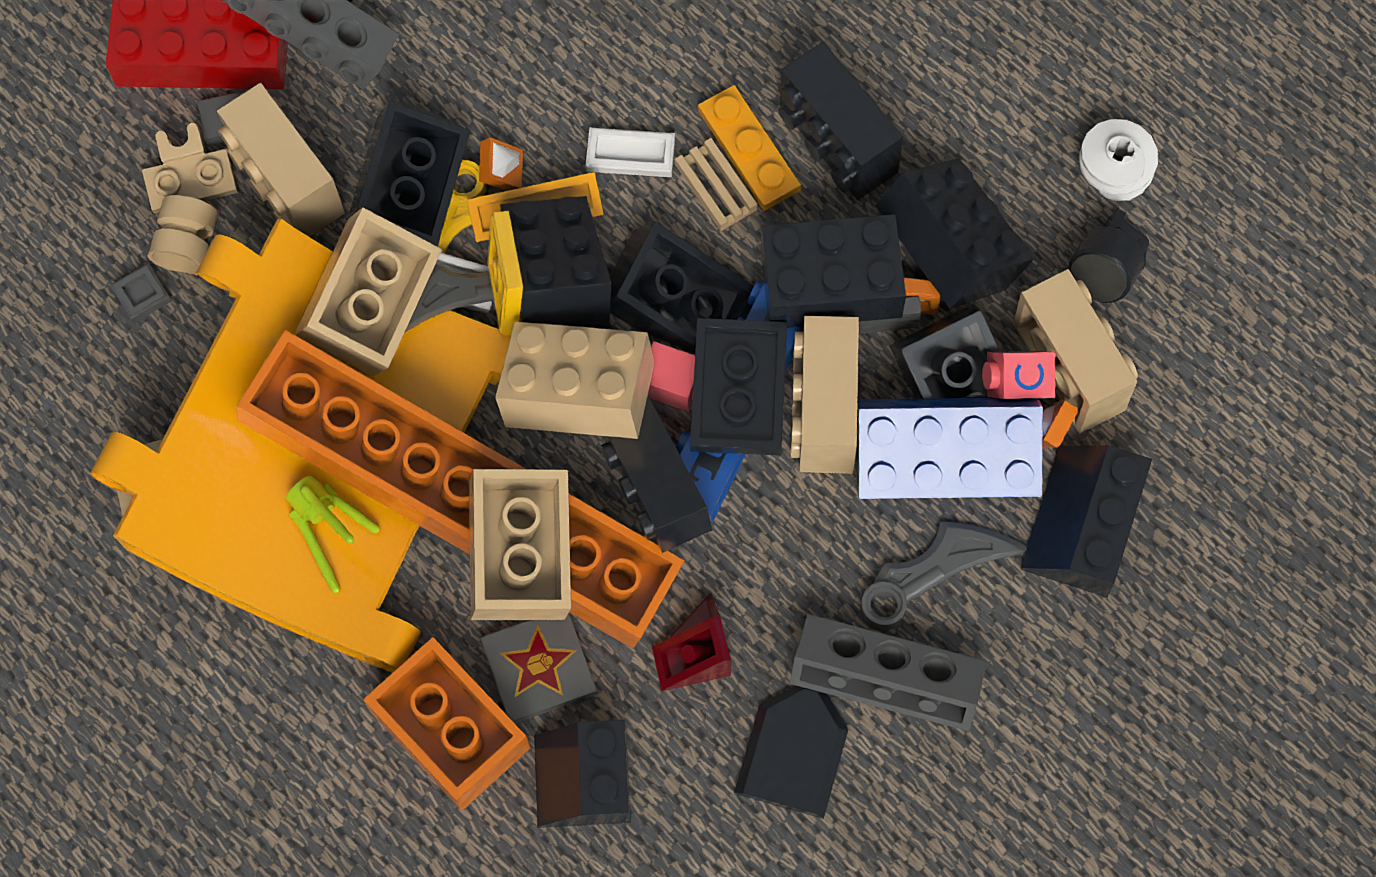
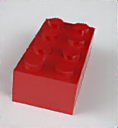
[106,0,288,90]

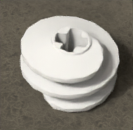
[1079,119,1158,201]

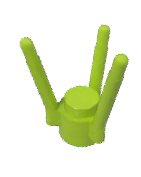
[286,475,380,593]

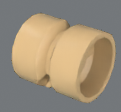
[147,195,218,274]

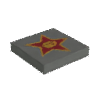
[480,613,597,723]

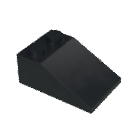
[610,221,754,354]
[889,307,1000,399]

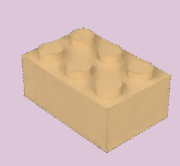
[217,83,345,237]
[294,207,442,377]
[1013,269,1138,434]
[791,316,859,474]
[495,322,655,439]
[469,469,571,620]

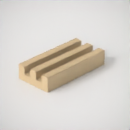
[675,138,757,231]

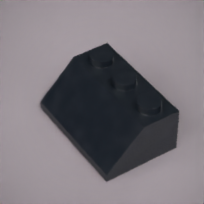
[346,100,470,247]
[1020,445,1152,598]

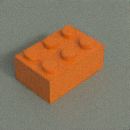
[363,637,531,811]

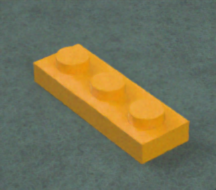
[698,85,801,211]
[467,172,604,242]

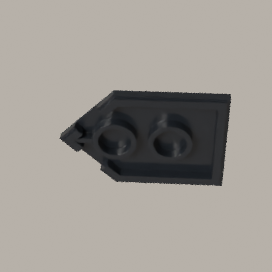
[734,685,848,819]

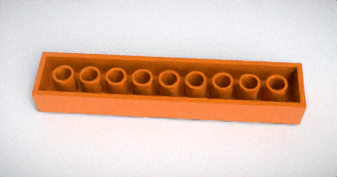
[237,330,685,649]

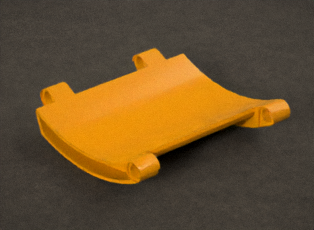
[90,219,511,673]

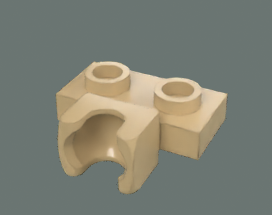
[142,123,238,214]

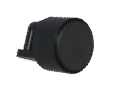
[1068,207,1149,303]

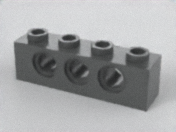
[222,0,399,90]
[790,614,987,731]

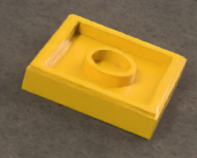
[487,211,523,336]

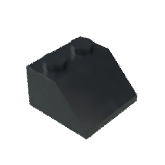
[534,720,631,828]

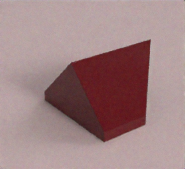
[652,592,731,691]

